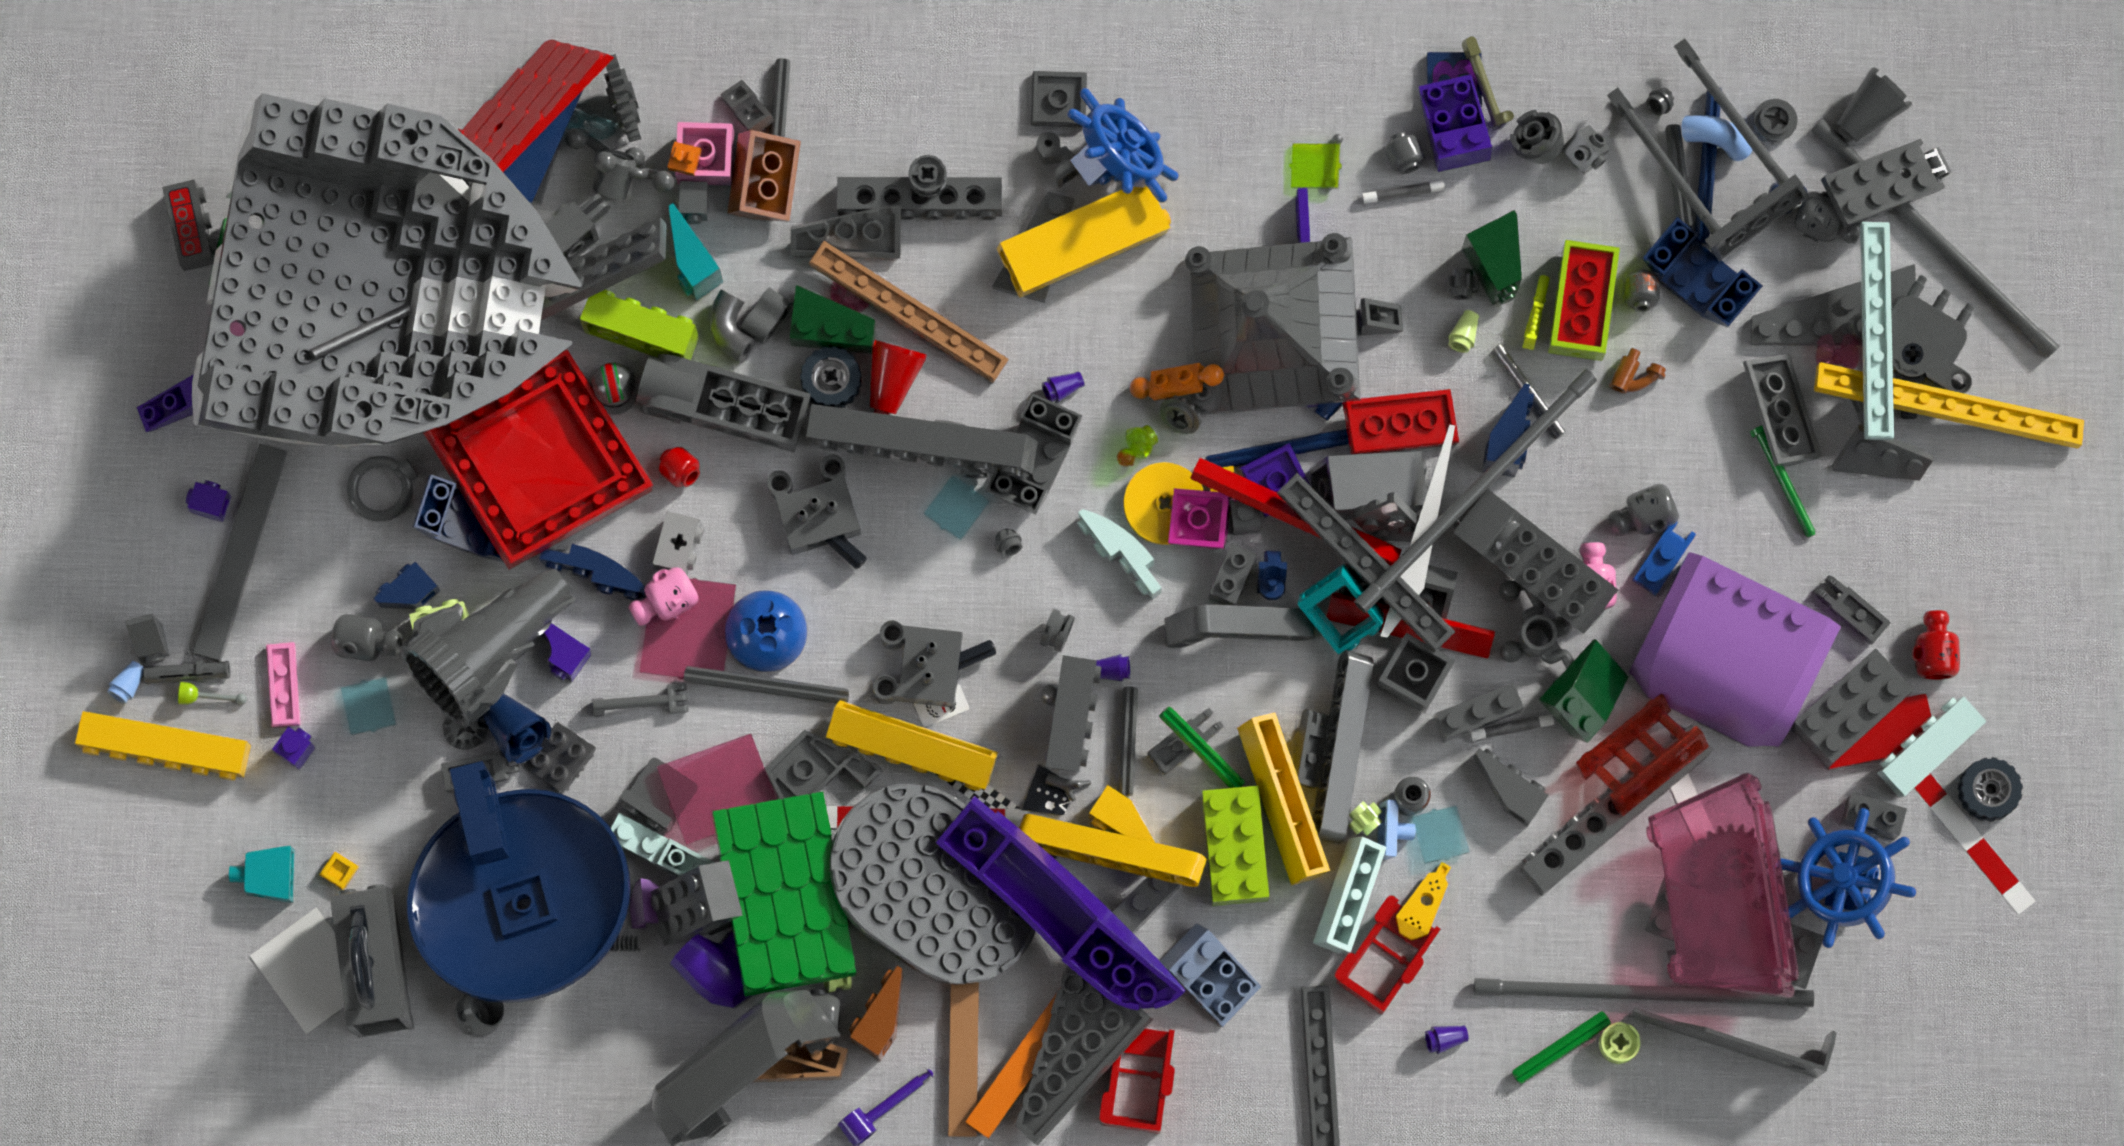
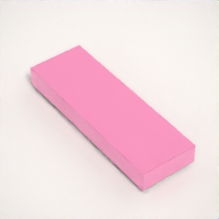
[266,642,301,728]

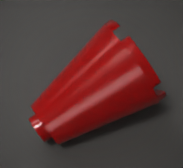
[869,340,927,415]

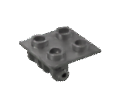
[524,722,596,794]

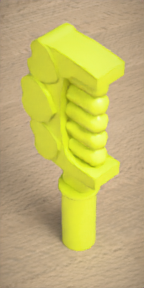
[1522,275,1550,350]

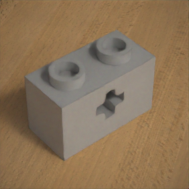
[653,511,704,575]

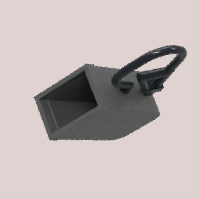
[331,884,414,1038]

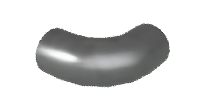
[709,289,754,363]

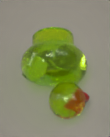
[1116,425,1158,467]

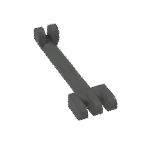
[592,684,689,717]

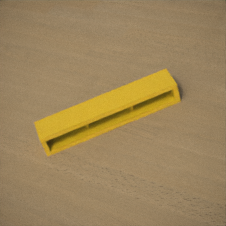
[826,700,999,791]
[75,711,251,781]
[1237,712,1330,886]

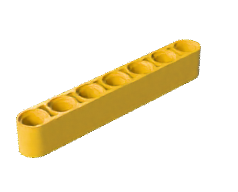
[1019,814,1206,887]

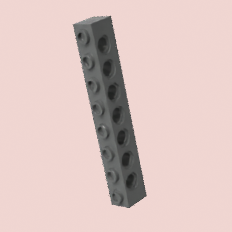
[1520,725,1714,896]

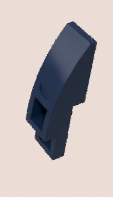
[539,544,646,601]

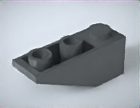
[1474,748,1549,827]

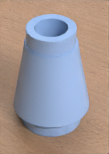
[107,661,144,704]

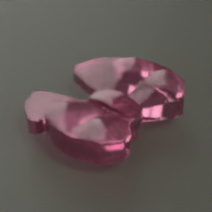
[1815,333,1859,369]

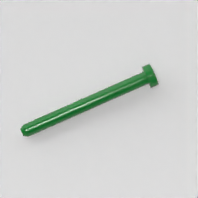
[1750,425,1816,538]

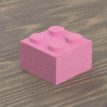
[675,122,734,186]

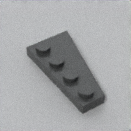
[992,191,1074,303]
[791,203,901,259]

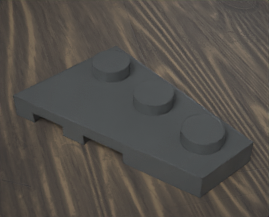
[1832,424,1933,481]

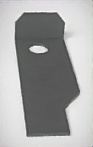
[1629,1008,1837,1078]

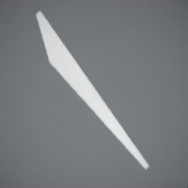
[1381,425,1455,637]

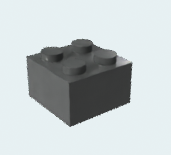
[1377,633,1455,713]

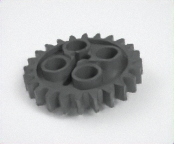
[604,54,641,143]

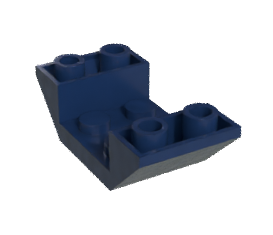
[1642,217,1763,328]
[412,474,503,562]

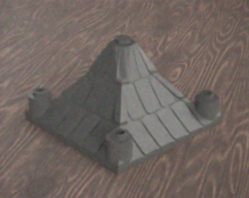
[1185,233,1360,415]

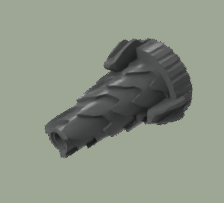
[400,569,576,728]

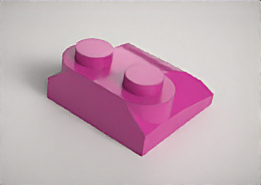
[1168,488,1230,549]

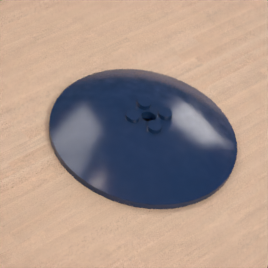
[407,789,630,1003]

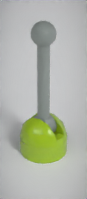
[178,682,247,705]

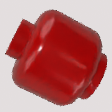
[659,447,700,488]

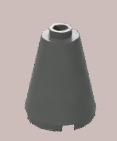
[1836,67,1912,142]

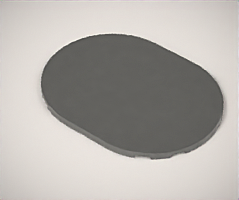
[830,783,1036,985]

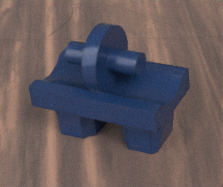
[1257,551,1287,601]

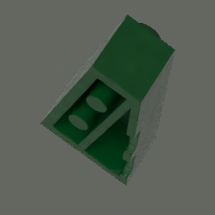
[790,285,876,354]

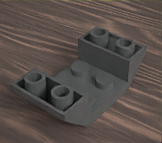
[985,393,1082,515]

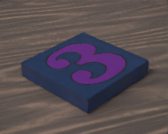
[1427,52,1482,107]

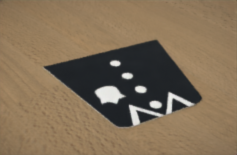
[1022,764,1074,815]

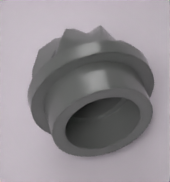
[1646,87,1675,116]
[995,528,1022,557]

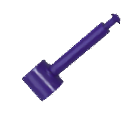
[837,1069,933,1146]

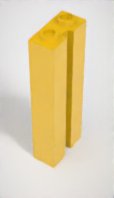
[996,186,1171,298]

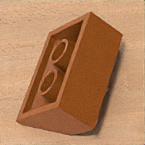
[727,130,801,222]

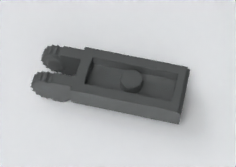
[1814,575,1891,645]
[1147,708,1224,775]

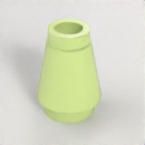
[1448,310,1479,353]

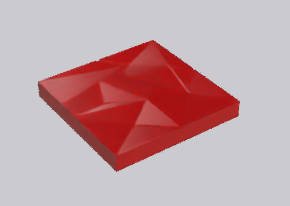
[423,349,653,570]

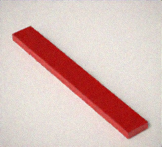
[1190,458,1402,566]

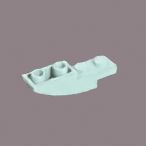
[1077,509,1162,599]
[610,813,715,877]

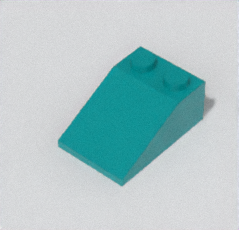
[668,203,723,301]

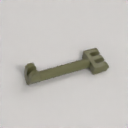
[1462,36,1514,127]

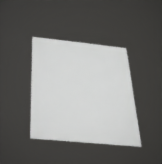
[250,907,345,1034]

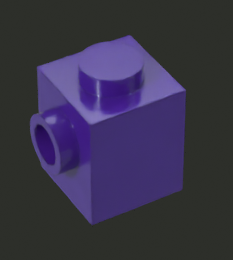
[185,480,232,522]
[272,726,316,770]

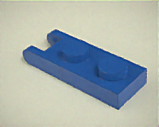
[1632,521,1696,596]

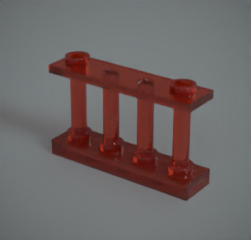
[1576,693,1709,816]

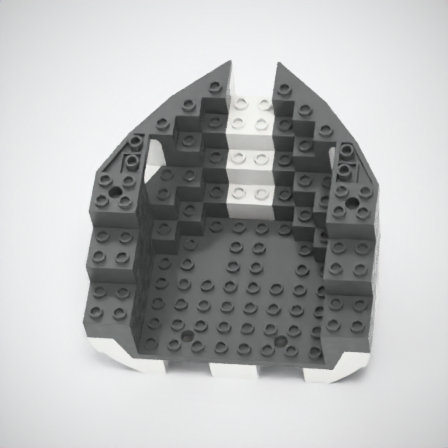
[192,93,582,448]

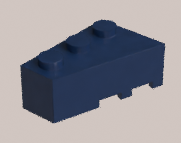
[450,761,509,866]

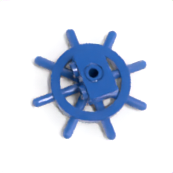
[1067,88,1179,203]
[1776,808,1916,948]

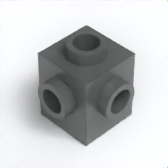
[1562,125,1611,173]

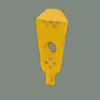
[1395,862,1451,941]

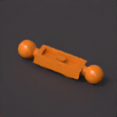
[1130,363,1224,401]

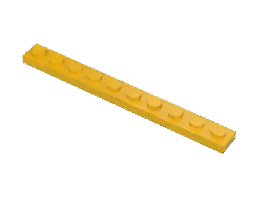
[1814,362,2084,449]

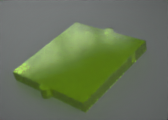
[1289,143,1342,189]

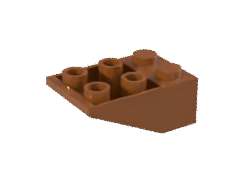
[849,966,904,1061]

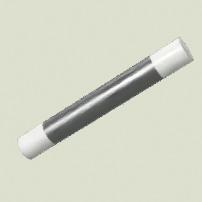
[1362,180,1445,204]
[1470,714,1554,741]

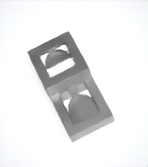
[720,80,775,132]

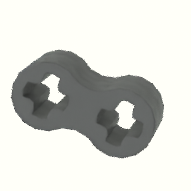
[740,287,793,345]

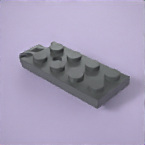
[1821,139,1951,228]

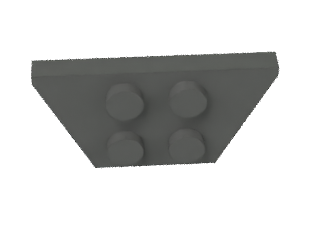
[1352,492,1435,543]

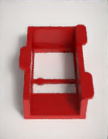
[1335,895,1441,1015]
[1099,1028,1175,1134]

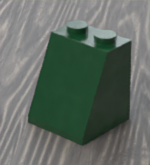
[1462,210,1522,305]

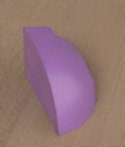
[630,878,659,929]

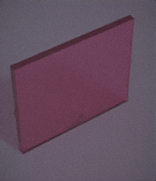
[640,578,736,680]
[657,734,777,845]

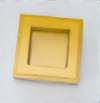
[319,852,359,890]

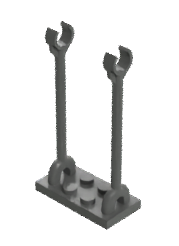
[1607,38,1809,262]

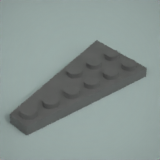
[1751,264,1916,346]

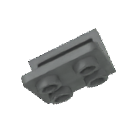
[619,758,698,833]

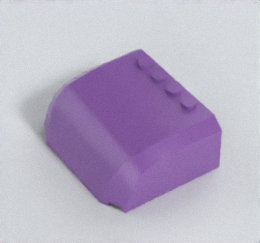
[1628,552,1841,747]

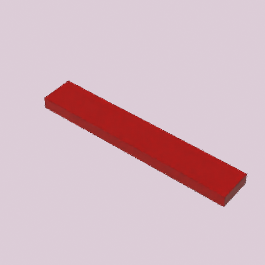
[1327,592,1495,659]

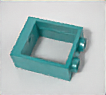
[1297,564,1384,655]

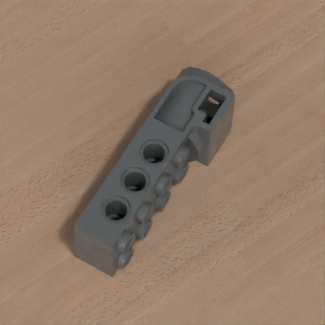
[636,354,811,453]
[1453,489,1618,634]

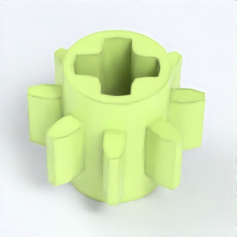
[1348,801,1383,836]

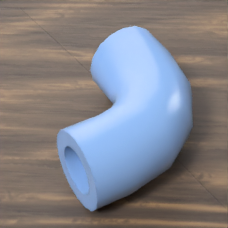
[1681,115,1752,161]

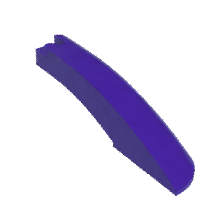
[936,796,1185,1010]

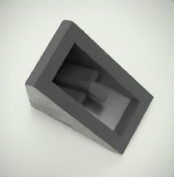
[1358,298,1403,336]

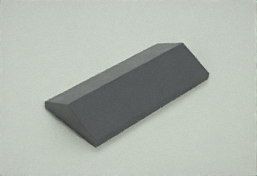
[1743,354,1822,466]

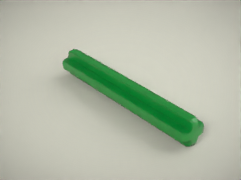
[1159,707,1245,788]
[1512,1011,1611,1084]

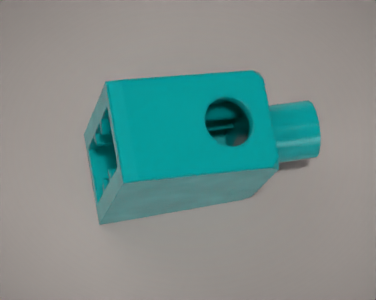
[229,846,295,903]

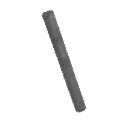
[309,304,412,360]
[1493,344,1566,438]

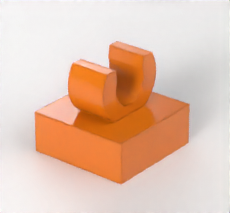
[667,142,701,177]

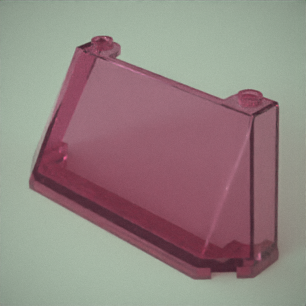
[1646,773,1799,998]

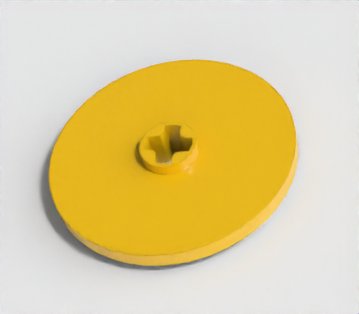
[1123,462,1204,545]

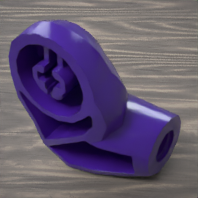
[670,930,758,1009]

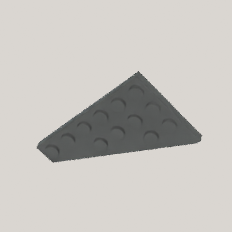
[1015,965,1153,1146]

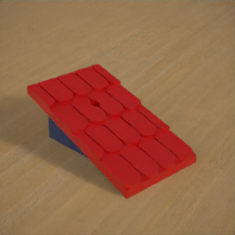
[458,39,614,203]

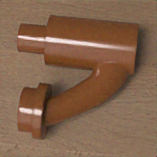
[1609,348,1666,394]

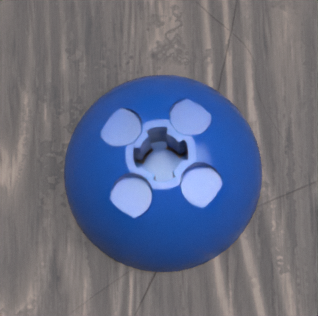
[725,590,807,672]

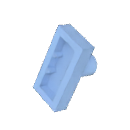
[1377,800,1416,860]

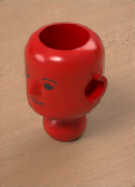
[1912,610,1960,680]

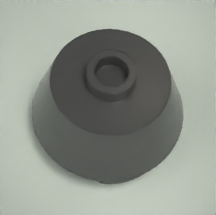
[1510,110,1564,164]

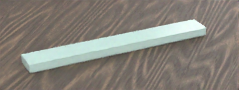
[1860,222,1894,440]

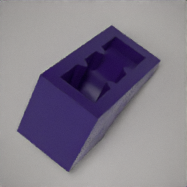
[541,623,591,682]

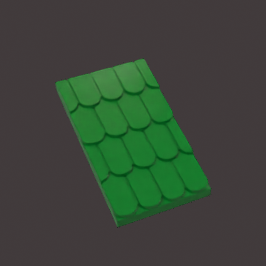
[712,792,856,996]

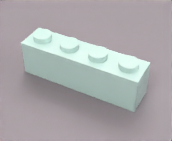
[1877,697,1987,798]
[1313,837,1387,953]

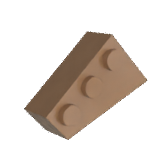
[752,1042,849,1083]

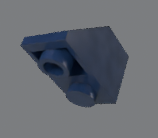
[373,561,440,609]

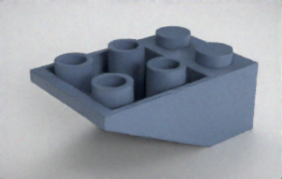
[1160,923,1262,1027]

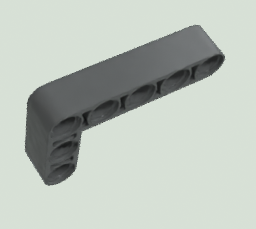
[1164,605,1315,648]

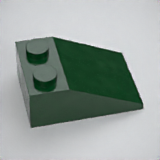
[1538,639,1629,743]

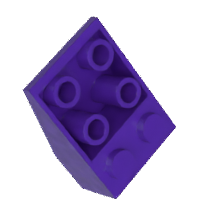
[1418,74,1492,172]

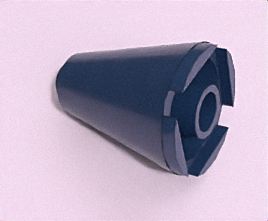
[482,693,552,764]

